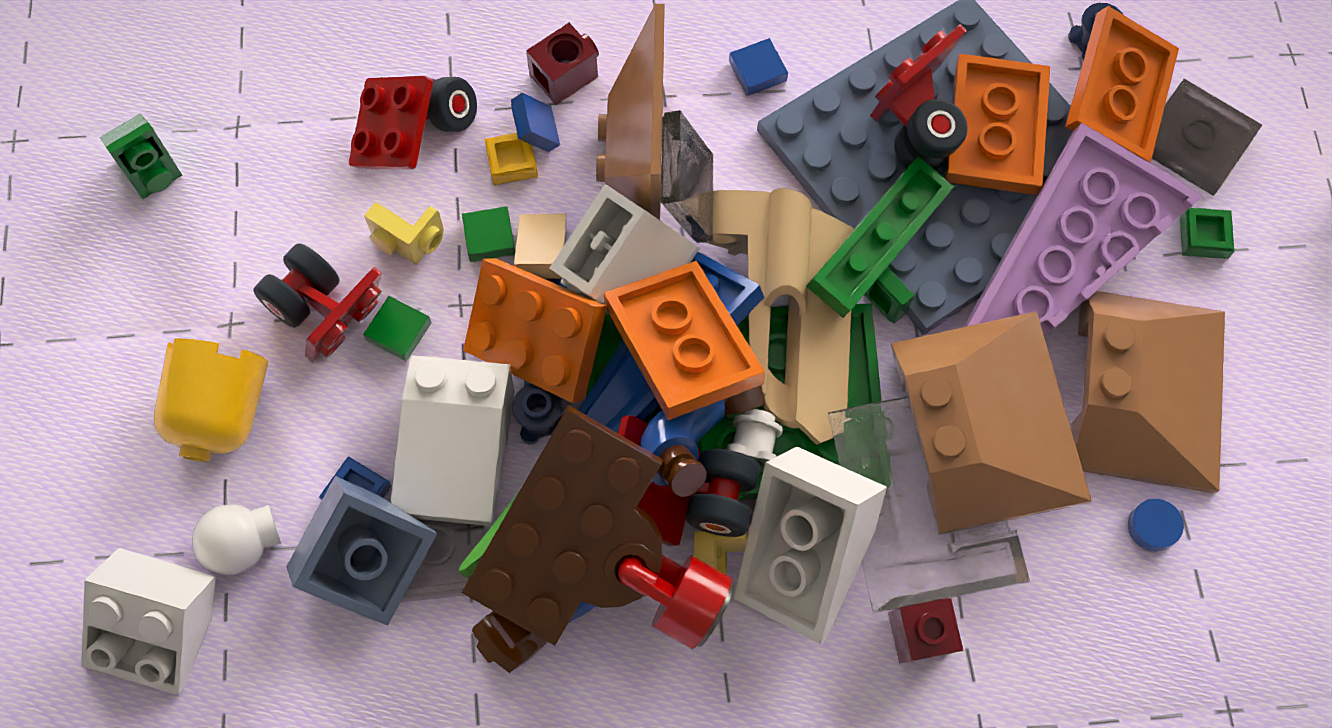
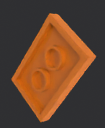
[1065,6,1179,163]
[945,53,1051,195]
[463,258,607,403]
[604,261,765,420]

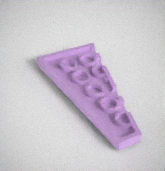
[964,123,1203,336]

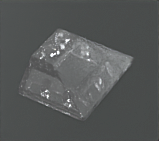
[828,396,1030,613]

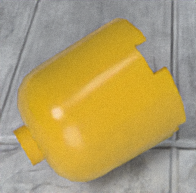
[153,338,269,463]

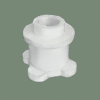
[727,409,783,472]

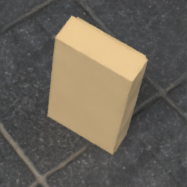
[514,214,567,279]

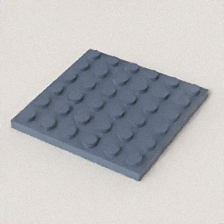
[757,0,1074,335]

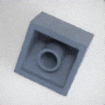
[286,476,437,626]

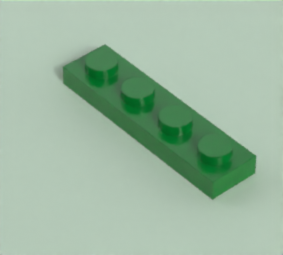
[806,156,954,318]

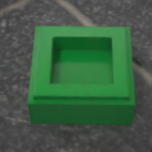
[462,206,515,262]
[1180,207,1235,259]
[864,267,915,324]
[363,296,432,362]

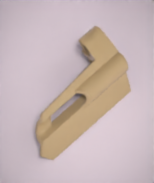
[701,188,854,445]

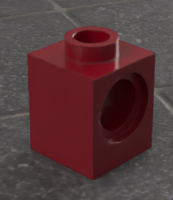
[526,22,599,105]
[888,598,964,664]

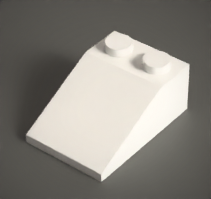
[391,355,514,526]
[733,447,887,644]

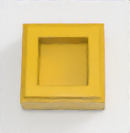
[484,133,538,186]

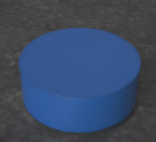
[1128,499,1184,552]

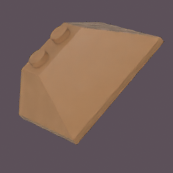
[596,3,665,220]
[1071,291,1225,494]
[891,311,1092,535]

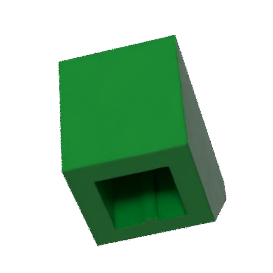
[99,113,182,199]

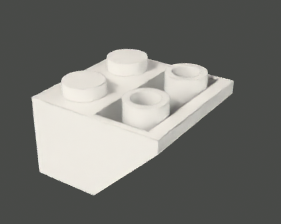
[549,184,700,304]
[81,548,216,695]

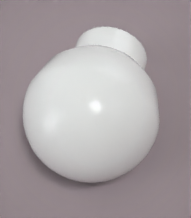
[192,504,281,575]

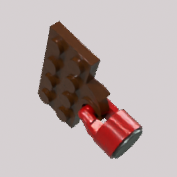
[461,406,734,650]

